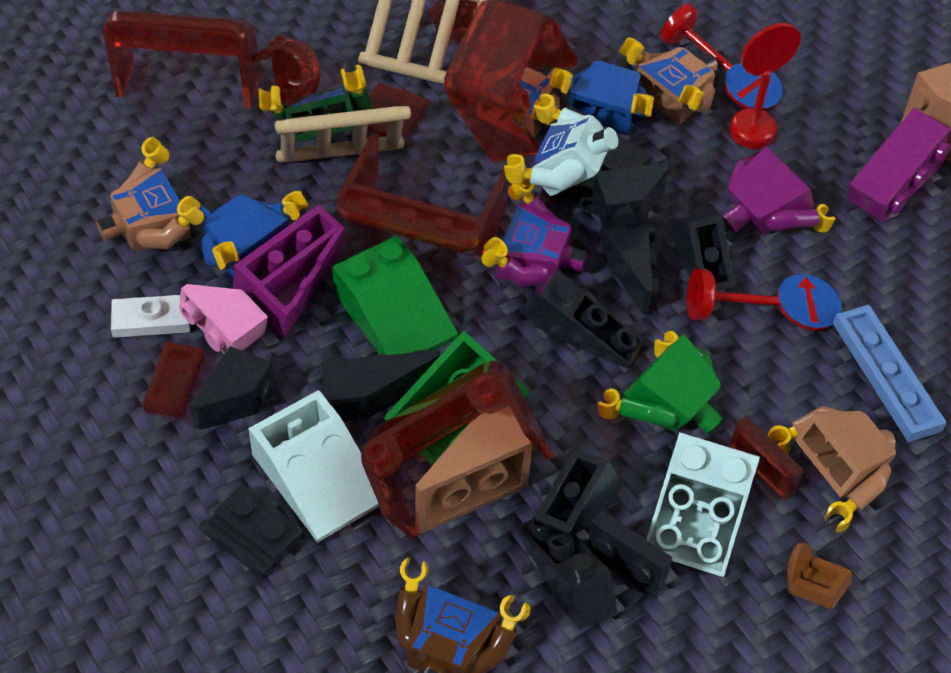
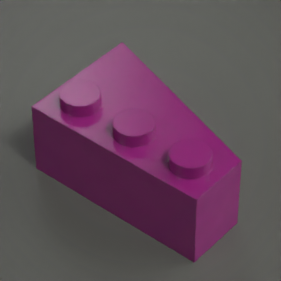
[848,108,951,223]
[233,204,345,339]

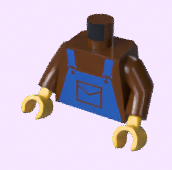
[395,558,531,673]

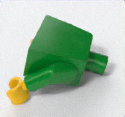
[597,331,723,434]

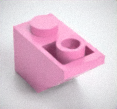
[179,284,268,354]

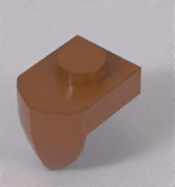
[787,543,852,610]

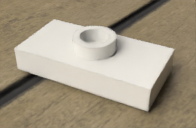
[111,295,190,338]

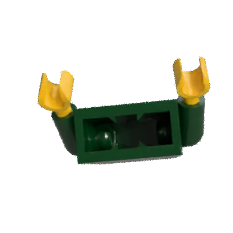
[259,65,372,142]

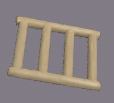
[358,0,499,91]
[275,106,411,163]

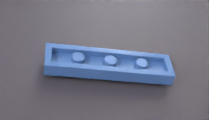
[833,305,947,442]

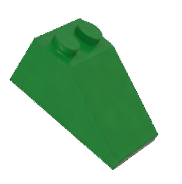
[332,235,458,355]
[383,330,531,466]

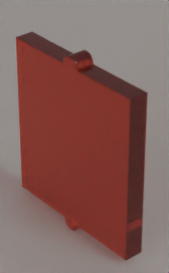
[367,82,429,141]

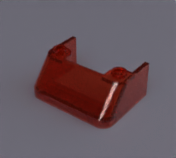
[444,0,578,162]
[103,9,260,107]
[337,133,509,257]
[361,361,554,539]

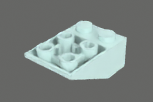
[248,390,387,543]
[646,432,760,577]

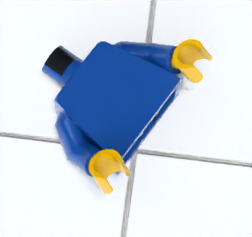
[548,58,654,135]
[201,191,310,278]

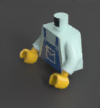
[504,94,618,196]

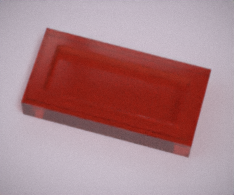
[143,342,204,419]
[729,416,804,500]

